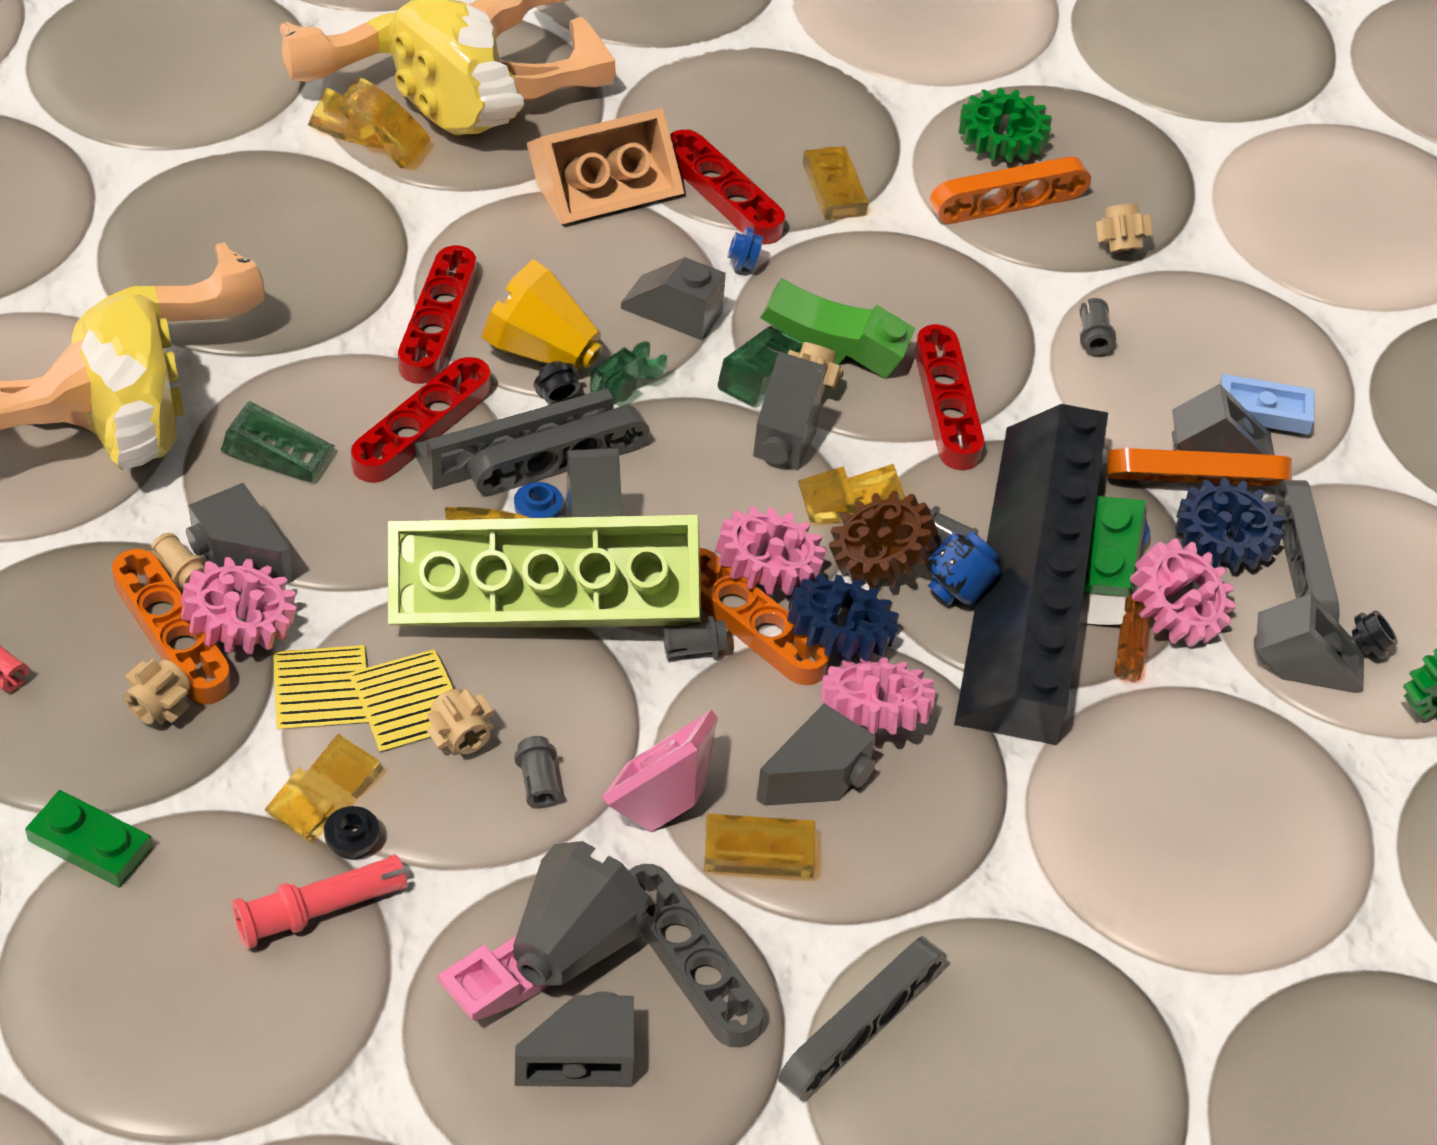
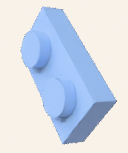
[1220,374,1315,435]

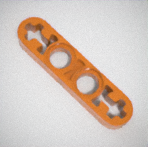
[930,157,1091,224]
[1107,448,1292,487]
[700,547,830,685]
[112,549,231,704]

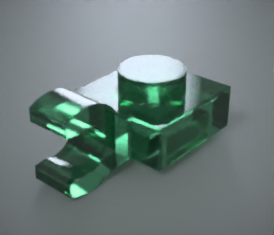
[590,341,668,405]

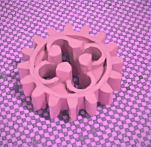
[715,506,826,595]
[1130,539,1236,647]
[181,557,297,654]
[821,657,936,734]

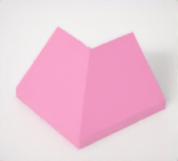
[602,709,718,832]

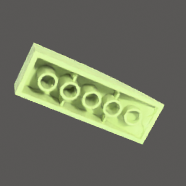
[388,515,701,628]

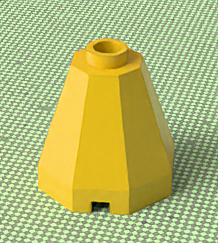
[481,259,603,370]

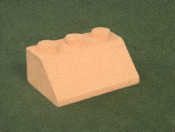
[527,108,684,225]

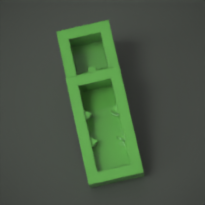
[760,278,915,379]

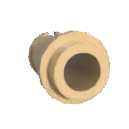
[150,533,207,591]

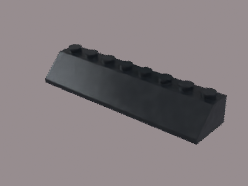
[954,404,1108,745]

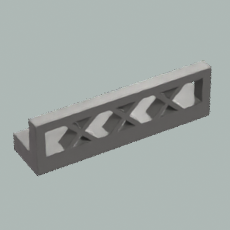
[415,389,614,490]

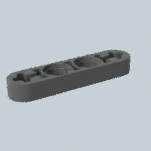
[467,406,650,495]
[1275,480,1340,623]
[629,864,763,1048]
[779,936,947,1101]

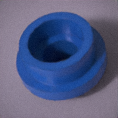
[727,226,763,271]
[514,482,563,518]

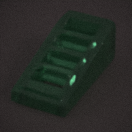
[717,326,803,406]
[221,400,335,483]

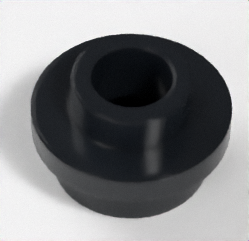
[533,361,580,403]
[1352,610,1398,659]
[324,806,380,859]

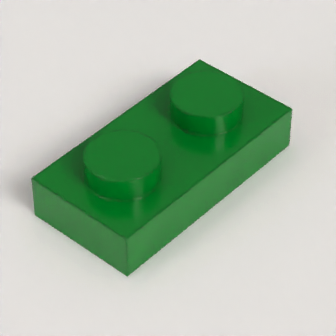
[1083,496,1147,597]
[25,789,153,888]

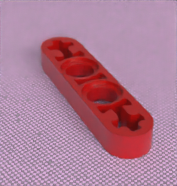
[670,129,785,244]
[398,245,476,384]
[915,324,984,471]
[351,357,491,483]

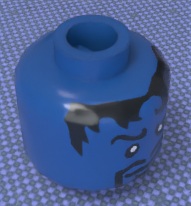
[926,530,1001,605]

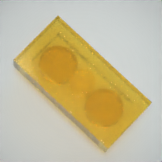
[802,146,869,220]
[703,813,815,878]

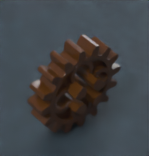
[829,491,939,588]

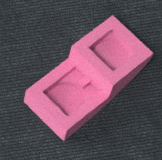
[438,936,549,1021]

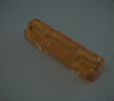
[1114,594,1150,682]

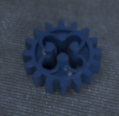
[1175,478,1284,572]
[787,574,899,661]

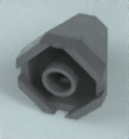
[513,841,649,986]

